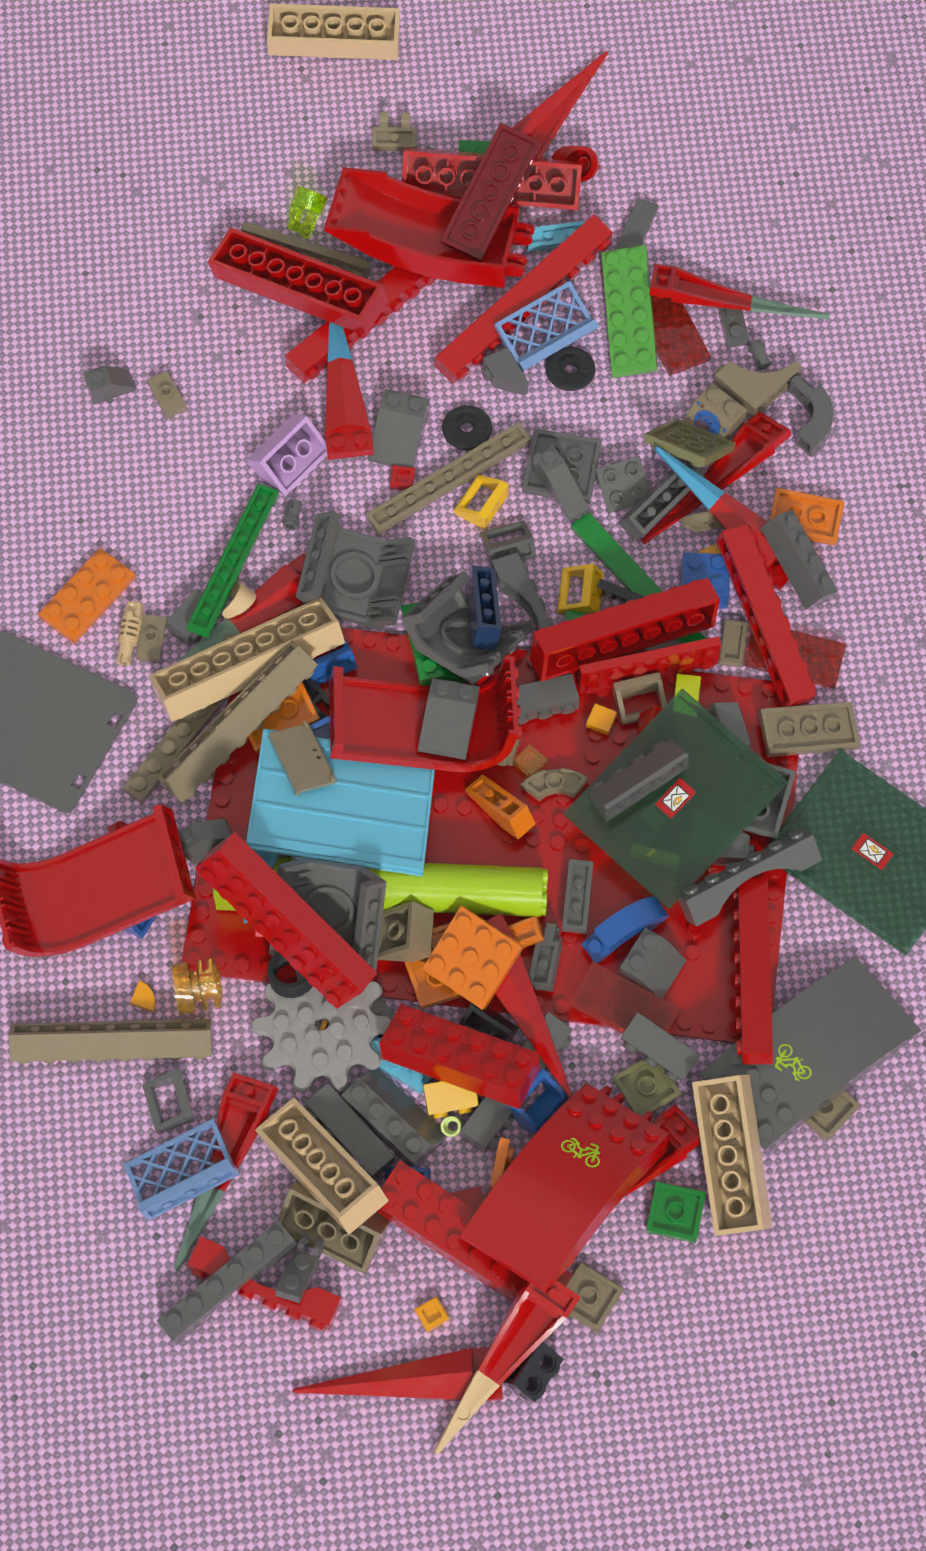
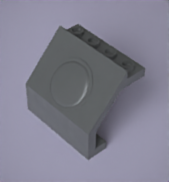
[296,511,415,631]
[401,572,534,685]
[269,856,387,971]

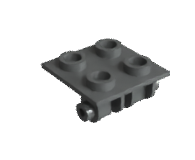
[595,456,649,514]

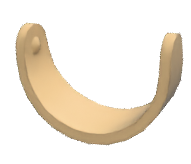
[222,581,256,618]

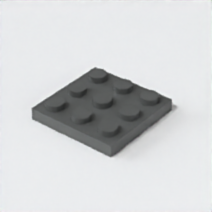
[522,428,602,504]

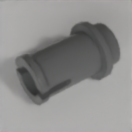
[748,339,772,370]
[282,499,302,530]

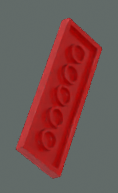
[577,636,722,694]

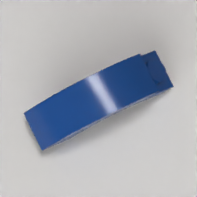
[582,896,669,964]

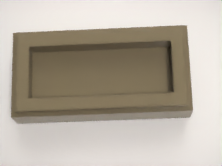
[719,619,748,668]

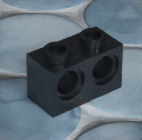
[503,1342,564,1402]

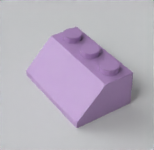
[247,414,327,497]

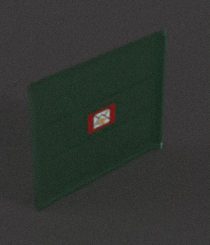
[563,689,788,909]
[763,748,926,956]

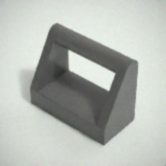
[479,520,536,566]
[142,1069,195,1133]

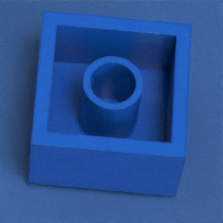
[680,552,730,609]

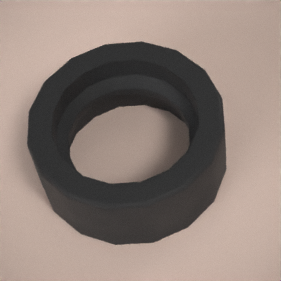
[267,952,313,998]

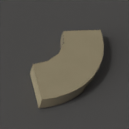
[681,511,725,533]
[521,768,589,802]

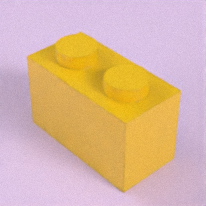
[422,1081,478,1119]

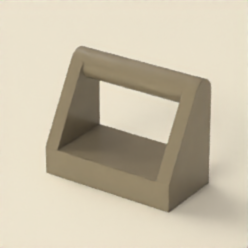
[612,672,668,725]

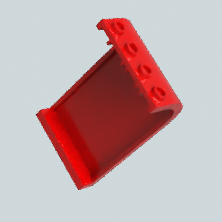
[329,656,522,772]
[0,804,196,957]

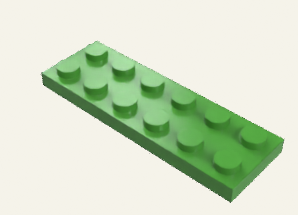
[601,245,658,378]

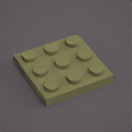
[643,418,736,468]

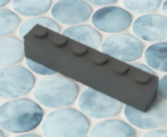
[459,1012,573,1153]

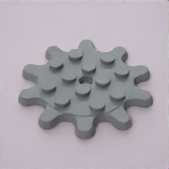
[251,969,392,1092]

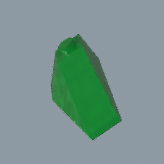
[400,602,467,686]

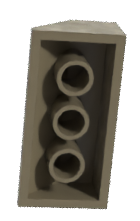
[277,1180,390,1274]

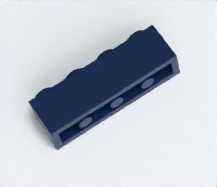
[466,565,502,650]

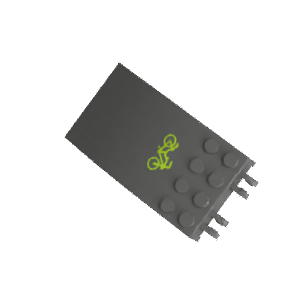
[700,956,921,1154]

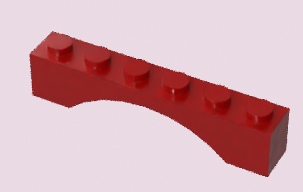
[187,1236,342,1331]

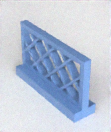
[493,281,599,372]
[123,1118,240,1221]

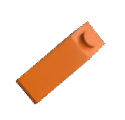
[465,774,536,839]

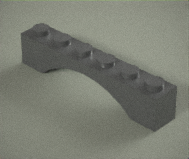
[491,552,570,681]
[677,829,822,926]
[156,1221,298,1345]

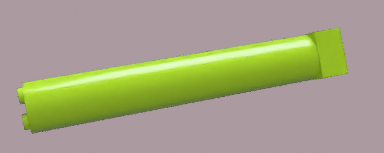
[213,857,548,917]

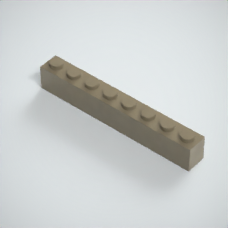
[157,640,318,803]
[8,1019,213,1064]

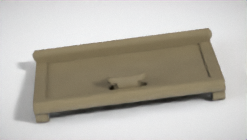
[268,721,337,796]

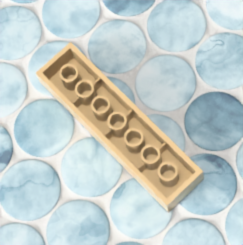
[148,597,345,722]

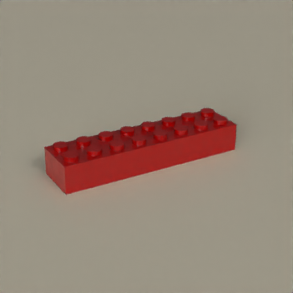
[401,147,582,210]
[208,227,388,336]
[530,578,720,682]
[195,832,377,1009]
[376,1160,573,1303]

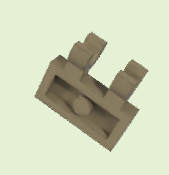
[372,112,417,151]

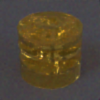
[171,957,223,1015]

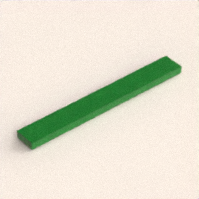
[186,483,279,638]
[571,512,707,643]

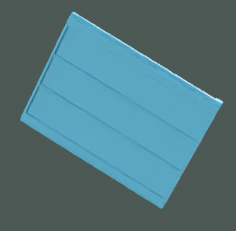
[246,729,435,876]

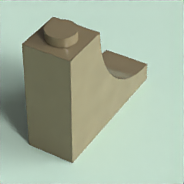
[714,361,802,418]

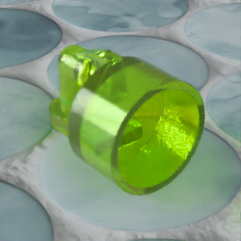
[287,186,328,239]

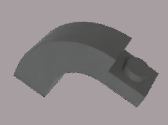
[788,375,834,458]

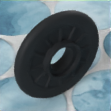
[546,347,596,391]
[442,405,492,450]

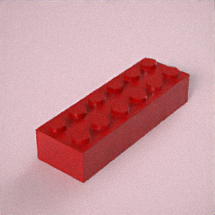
[379,1004,540,1109]

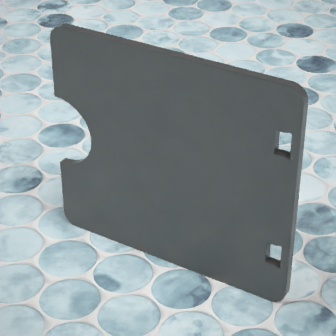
[0,632,137,813]

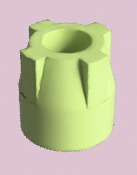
[441,1115,464,1137]

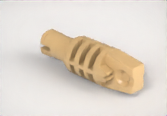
[116,601,144,666]

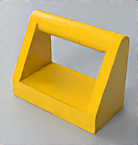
[453,475,509,530]
[557,563,604,614]

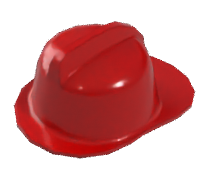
[551,146,601,182]

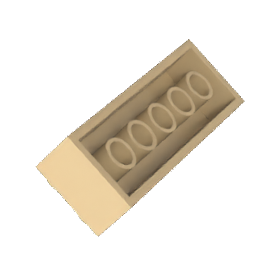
[267,3,400,60]
[692,1074,773,1236]
[255,1097,388,1234]

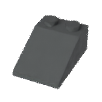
[368,389,430,467]
[418,678,480,760]
[729,758,796,840]

